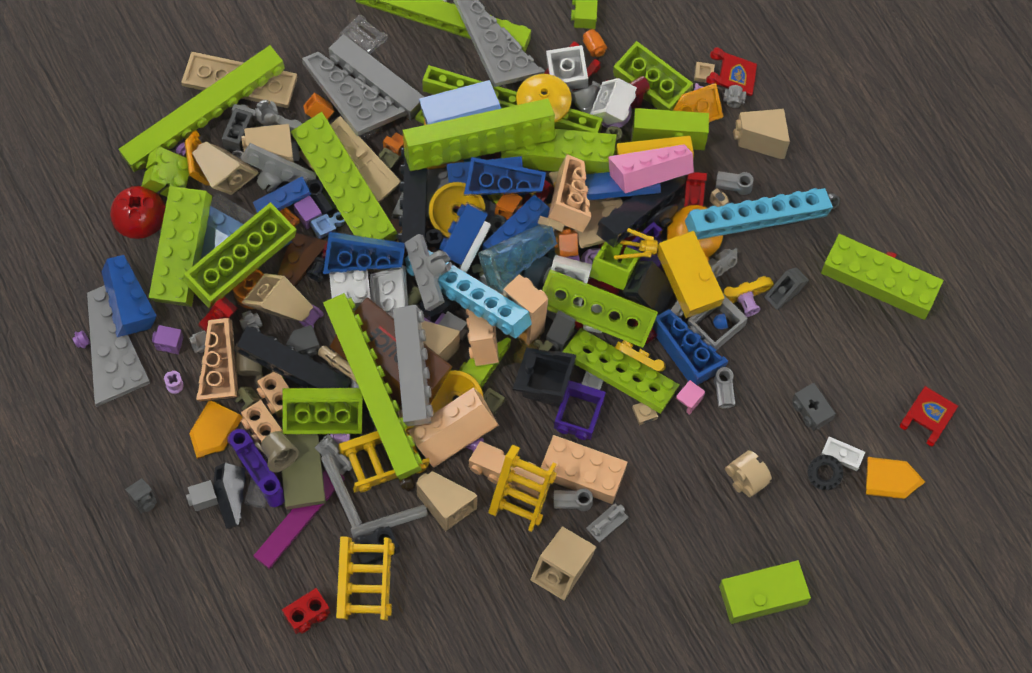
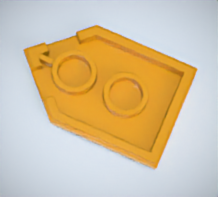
[673,83,723,122]
[185,130,210,186]
[189,401,243,459]
[866,457,925,499]

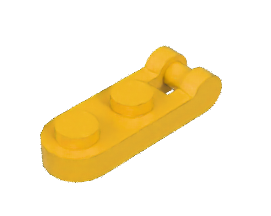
[723,276,774,303]
[615,340,666,372]

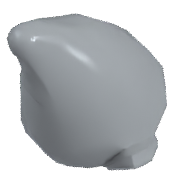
[570,81,601,114]

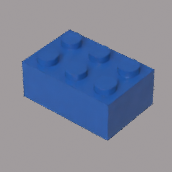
[439,202,488,265]

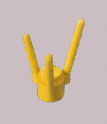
[614,228,658,259]

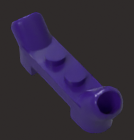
[227,429,285,507]

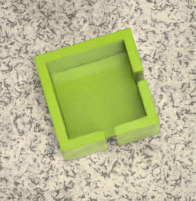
[141,147,189,197]
[589,242,641,290]

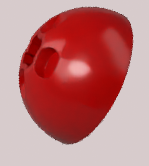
[110,186,166,239]

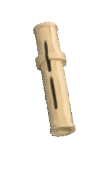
[318,345,357,383]

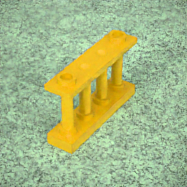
[338,426,430,493]
[488,445,557,532]
[336,537,395,621]

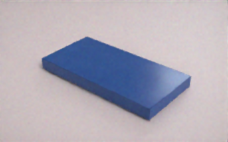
[585,172,661,200]

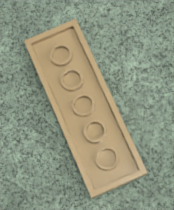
[181,52,298,108]

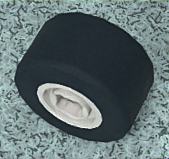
[524,254,553,290]

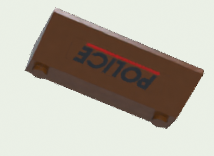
[330,298,452,407]

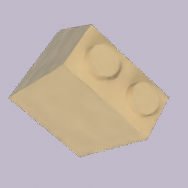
[733,109,790,159]
[241,124,294,163]
[192,142,259,195]
[242,274,313,321]
[422,321,460,362]
[416,471,477,532]
[530,526,596,601]

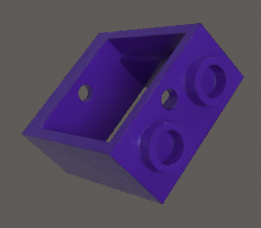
[554,381,606,440]

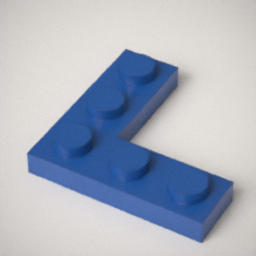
[253,176,311,247]

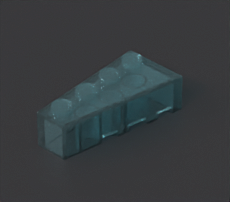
[478,224,557,291]

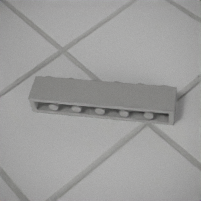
[329,34,424,121]
[393,305,433,427]

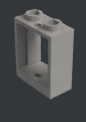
[687,294,748,350]

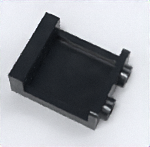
[623,260,674,316]

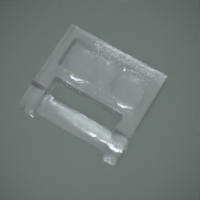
[340,14,388,54]

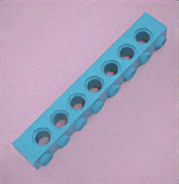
[685,188,833,239]
[404,250,532,339]

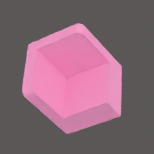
[676,380,705,415]

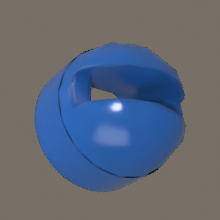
[713,313,728,329]

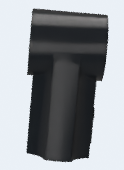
[307,179,337,216]

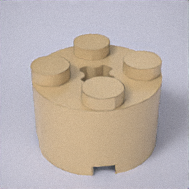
[725,450,772,497]

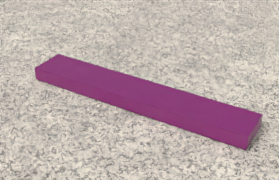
[253,470,345,569]

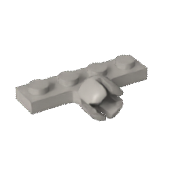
[232,100,302,136]
[241,143,316,192]
[404,234,452,311]

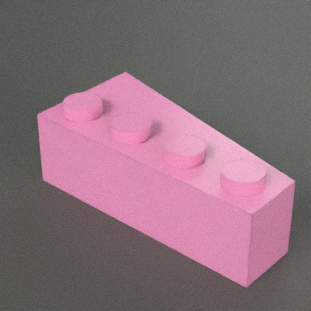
[608,144,694,193]

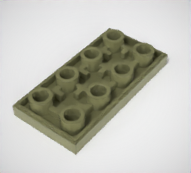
[282,434,326,510]

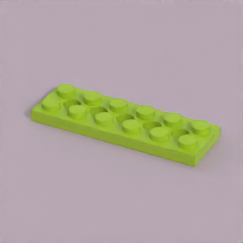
[542,269,658,348]
[562,328,680,414]

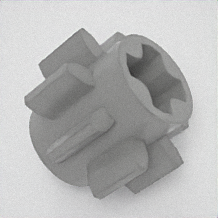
[723,85,746,108]
[239,311,263,331]

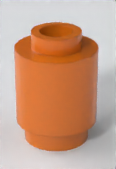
[583,29,607,57]

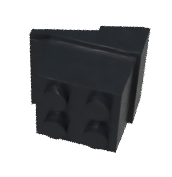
[513,347,576,407]

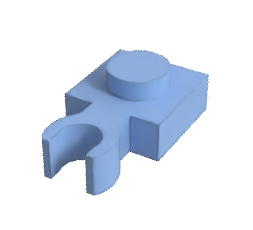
[310,212,345,239]

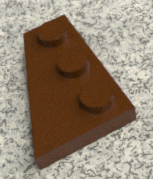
[278,233,328,287]

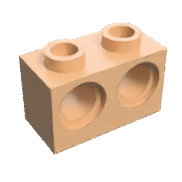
[256,372,289,419]
[241,400,283,444]

